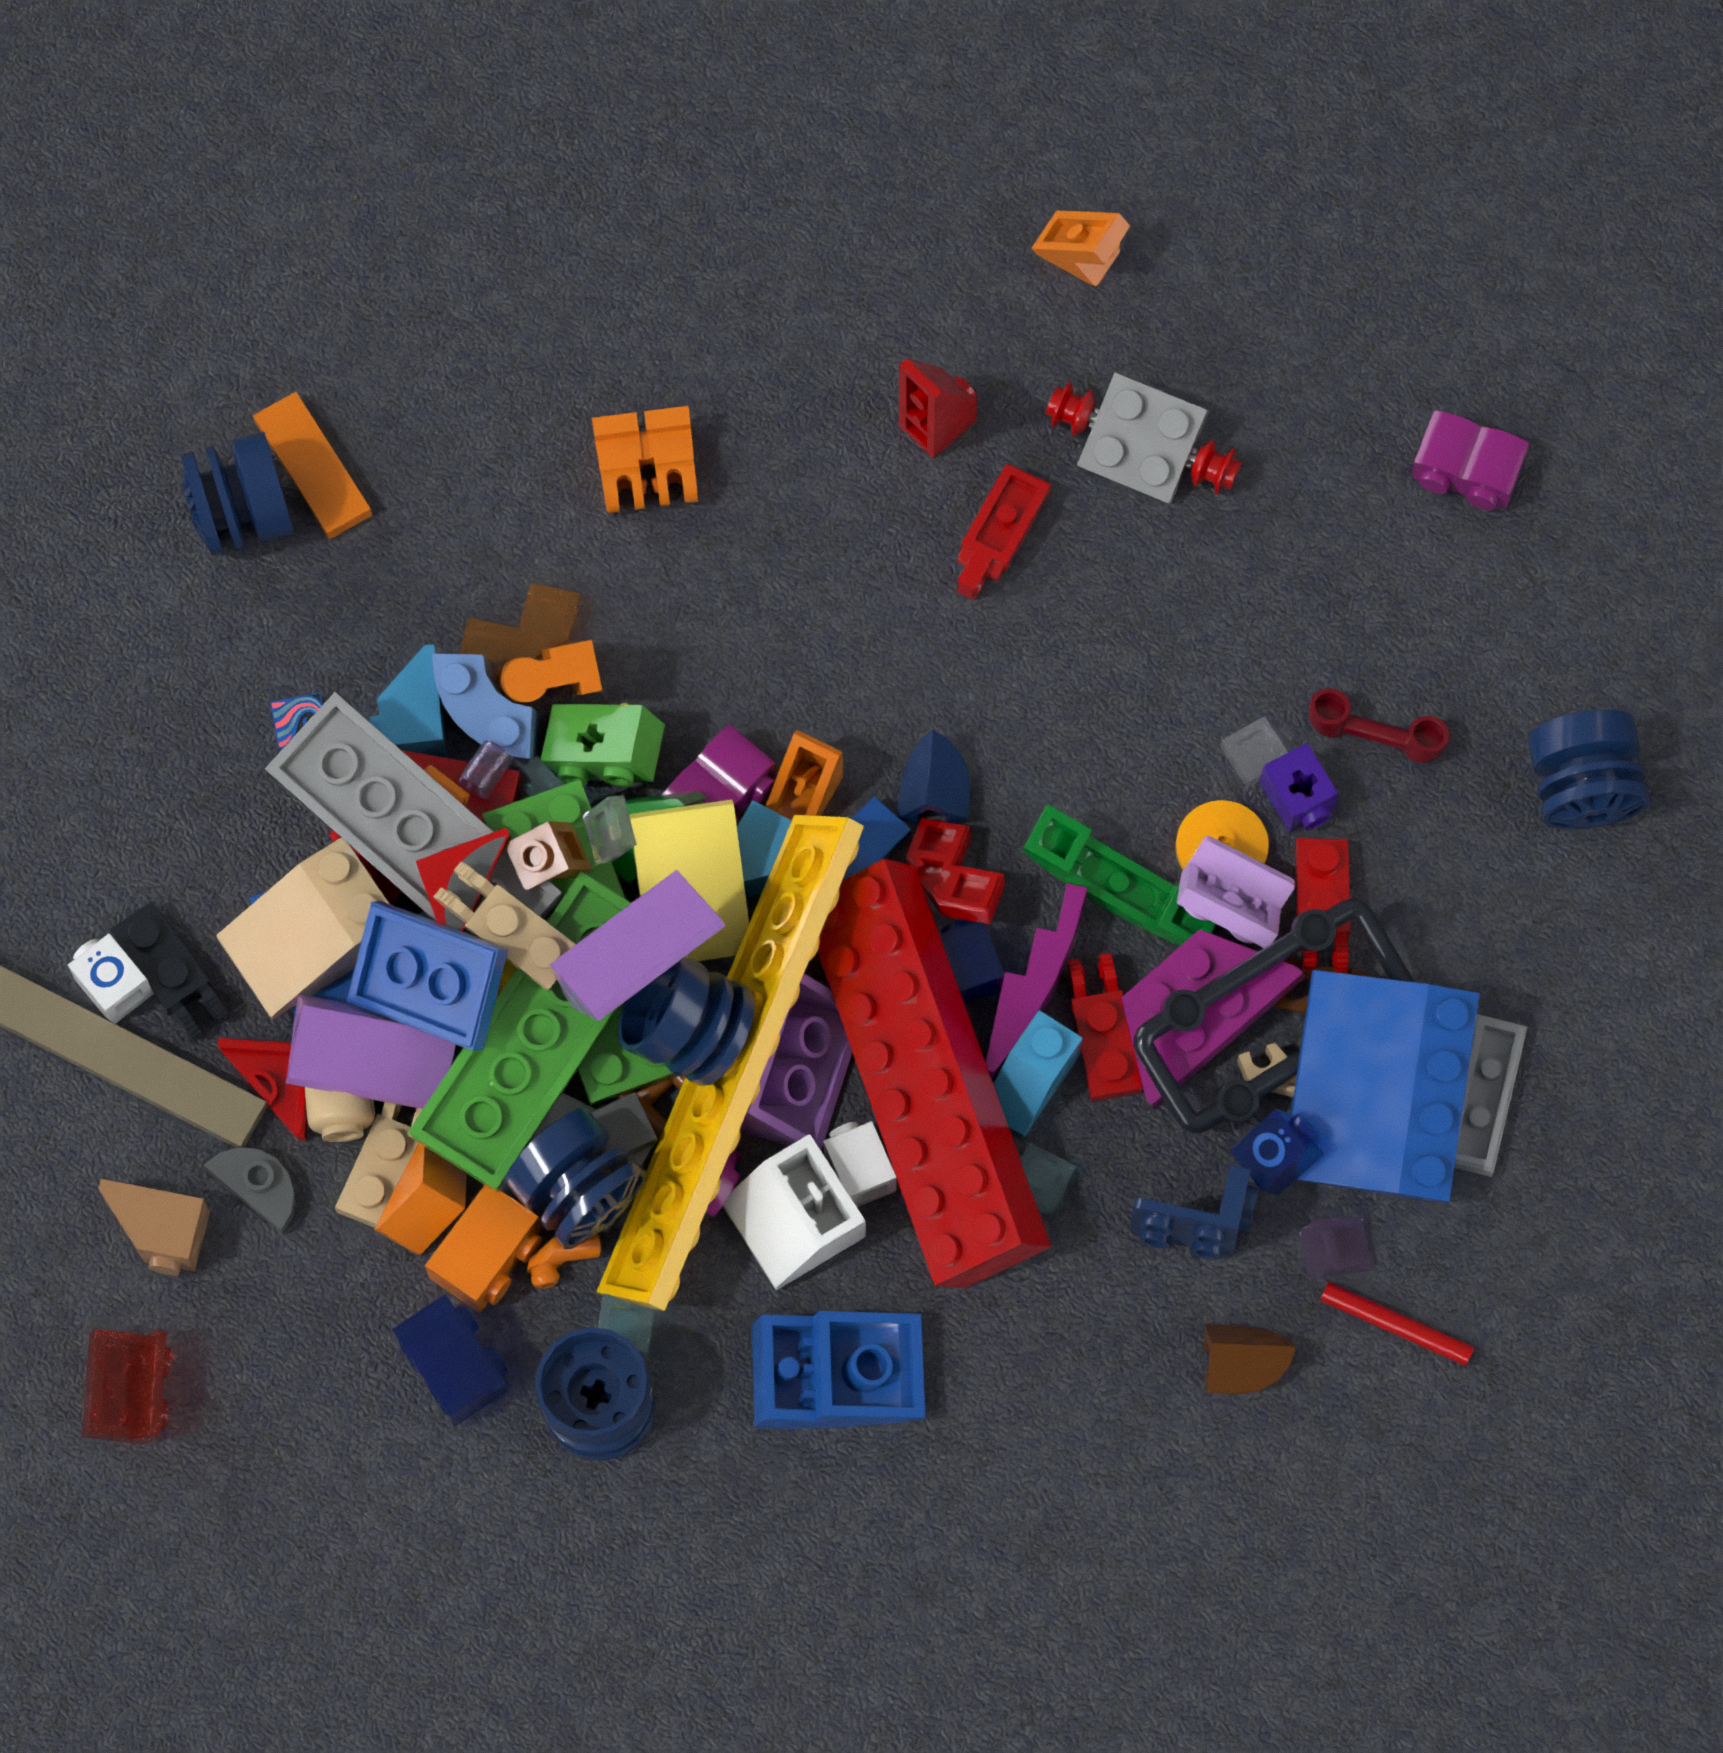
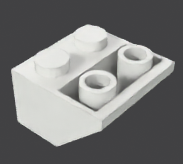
[723,1134,866,1291]

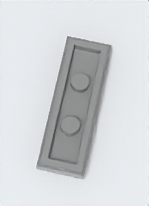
[1454,1014,1527,1177]

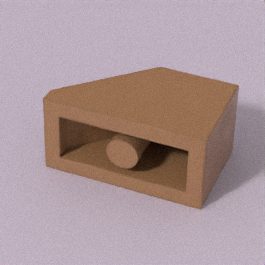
[98,1179,210,1276]

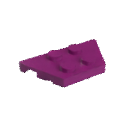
[1121,929,1306,1109]

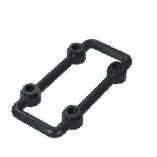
[1133,899,1414,1133]

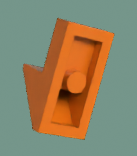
[1031,210,1130,286]

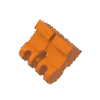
[592,406,698,514]
[497,640,602,702]

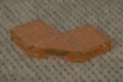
[459,583,581,678]

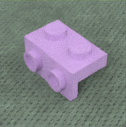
[1177,836,1295,948]

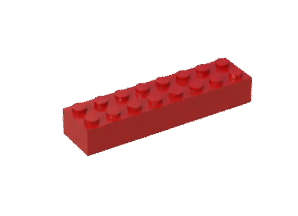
[817,859,1052,1289]

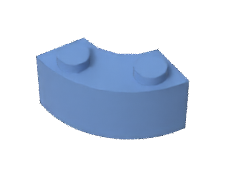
[432,653,541,764]

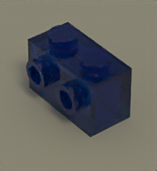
[392,1294,509,1427]

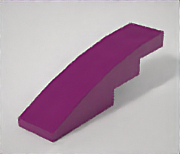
[986,884,1087,1083]

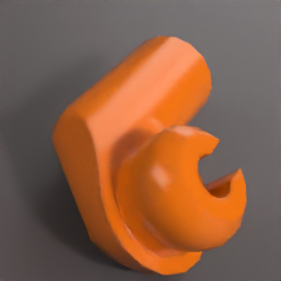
[527,1234,601,1289]

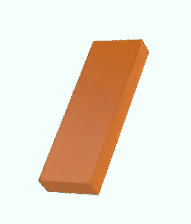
[253,392,372,540]

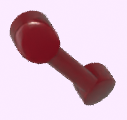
[1308,688,1450,763]

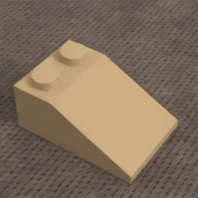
[216,837,389,1020]

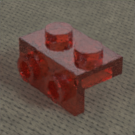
[81,1329,172,1444]

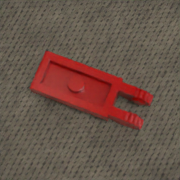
[1295,838,1351,973]
[1067,953,1143,1102]

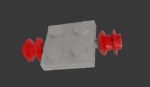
[1046,372,1242,504]

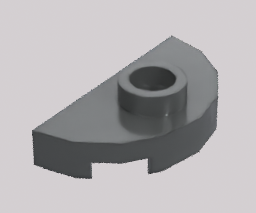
[203,1147,295,1234]

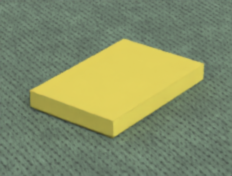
[629,800,749,961]

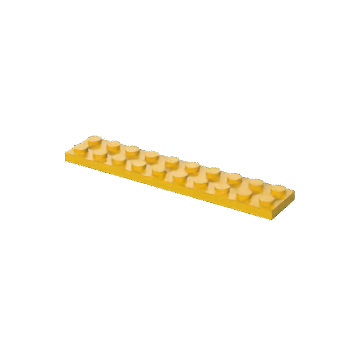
[597,815,864,1311]

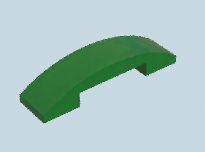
[1022,804,1216,946]

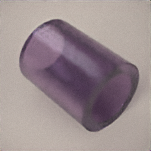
[458,740,514,799]

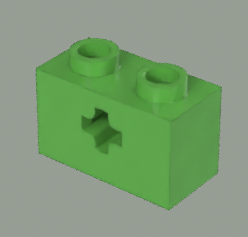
[541,704,665,787]

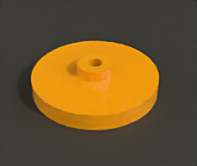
[1176,800,1269,870]

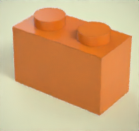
[425,1185,543,1313]

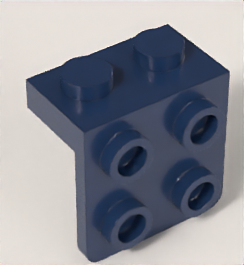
[1130,1165,1258,1260]

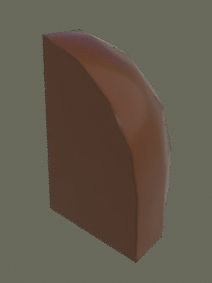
[1204,1324,1296,1394]

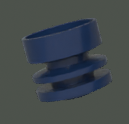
[181,432,294,557]
[1528,710,1651,830]
[618,956,755,1086]
[504,1108,647,1249]
[535,1327,656,1461]

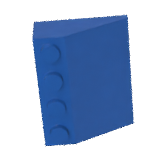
[1281,970,1480,1203]

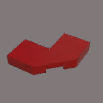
[906,818,1005,924]

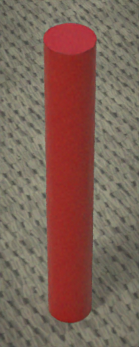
[1320,1282,1474,1366]

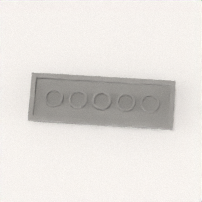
[265,692,564,962]

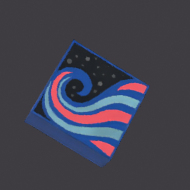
[270,692,323,752]

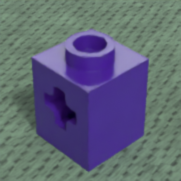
[1259,742,1338,833]

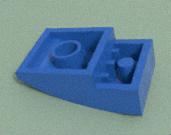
[752,1311,925,1429]

